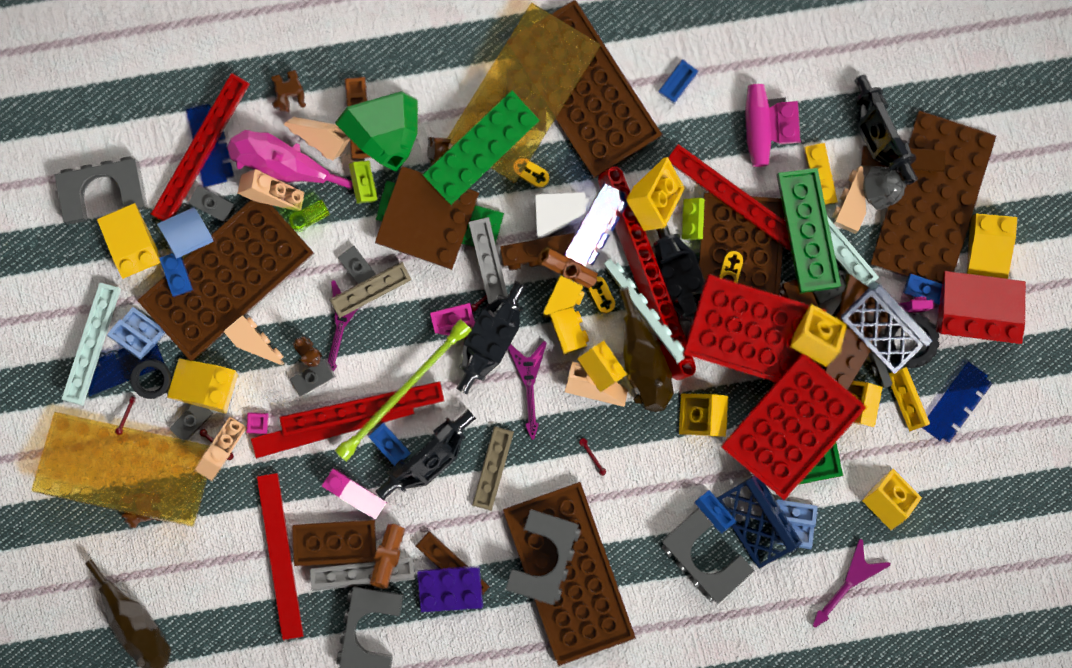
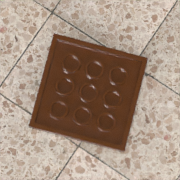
[375,166,479,270]

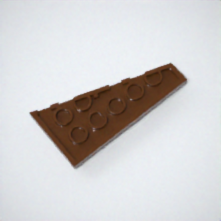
[825,274,888,390]

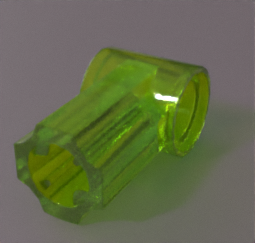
[289,199,330,232]

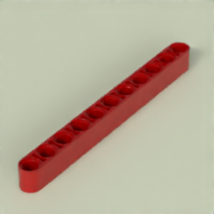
[598,167,696,380]

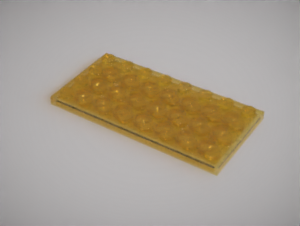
[447,3,601,184]
[31,412,210,527]

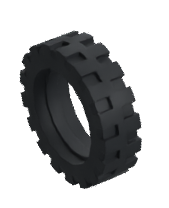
[883,313,940,368]

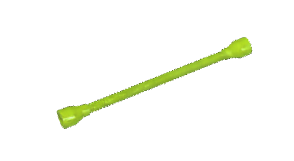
[335,319,472,462]

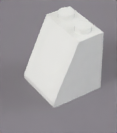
[535,192,590,239]

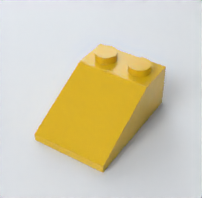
[626,157,685,231]
[97,203,161,279]
[967,213,1017,279]
[167,359,238,414]

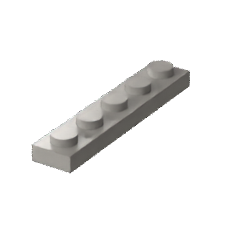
[469,217,508,313]
[310,557,415,591]

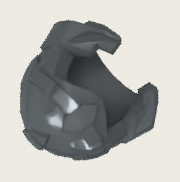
[863,167,906,210]

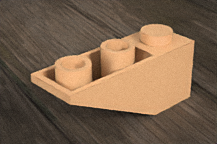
[284,117,350,161]
[832,166,866,234]
[237,169,304,211]
[224,315,285,365]
[565,362,628,407]
[195,416,247,481]

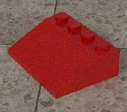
[936,271,1026,344]

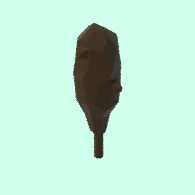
[620,287,674,412]
[85,559,171,668]

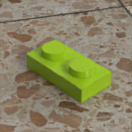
[349,161,378,203]
[682,198,704,240]

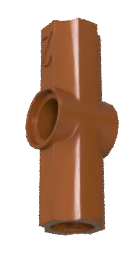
[538,247,598,288]
[370,524,405,588]

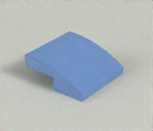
[157,207,214,259]
[107,307,165,360]
[770,499,818,549]

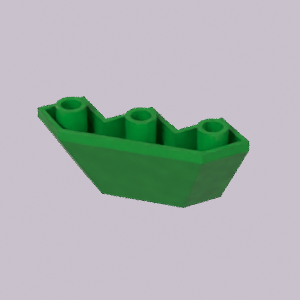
[335,91,418,172]

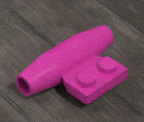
[745,84,801,167]

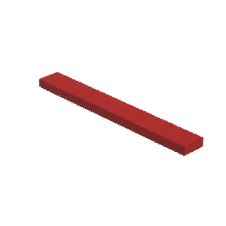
[151,73,250,221]
[668,144,791,252]
[279,381,445,437]
[251,409,415,458]
[257,473,304,640]

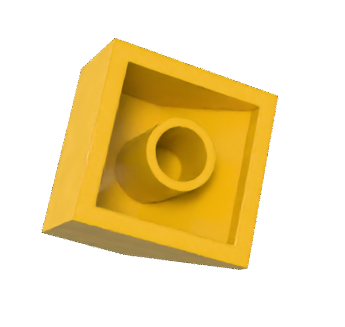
[543,276,585,318]
[791,304,847,367]
[550,307,589,355]
[577,340,627,393]
[848,381,883,427]
[679,394,728,437]
[862,469,922,530]

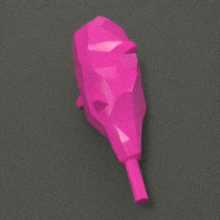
[227,130,353,189]

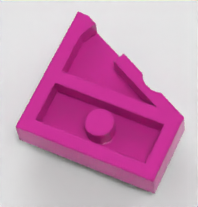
[898,297,933,313]
[430,303,475,339]

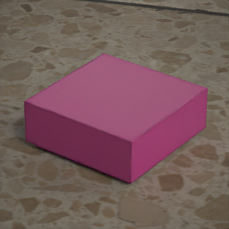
[246,413,269,434]

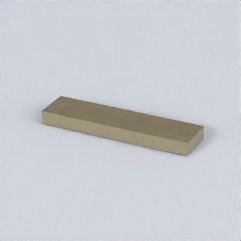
[329,261,411,318]
[472,426,514,511]

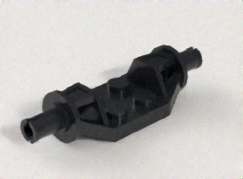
[854,74,918,185]
[653,225,705,326]
[456,281,527,394]
[375,409,477,501]

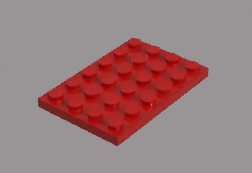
[683,274,827,382]
[721,353,867,500]

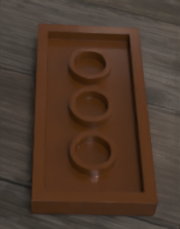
[292,520,377,566]

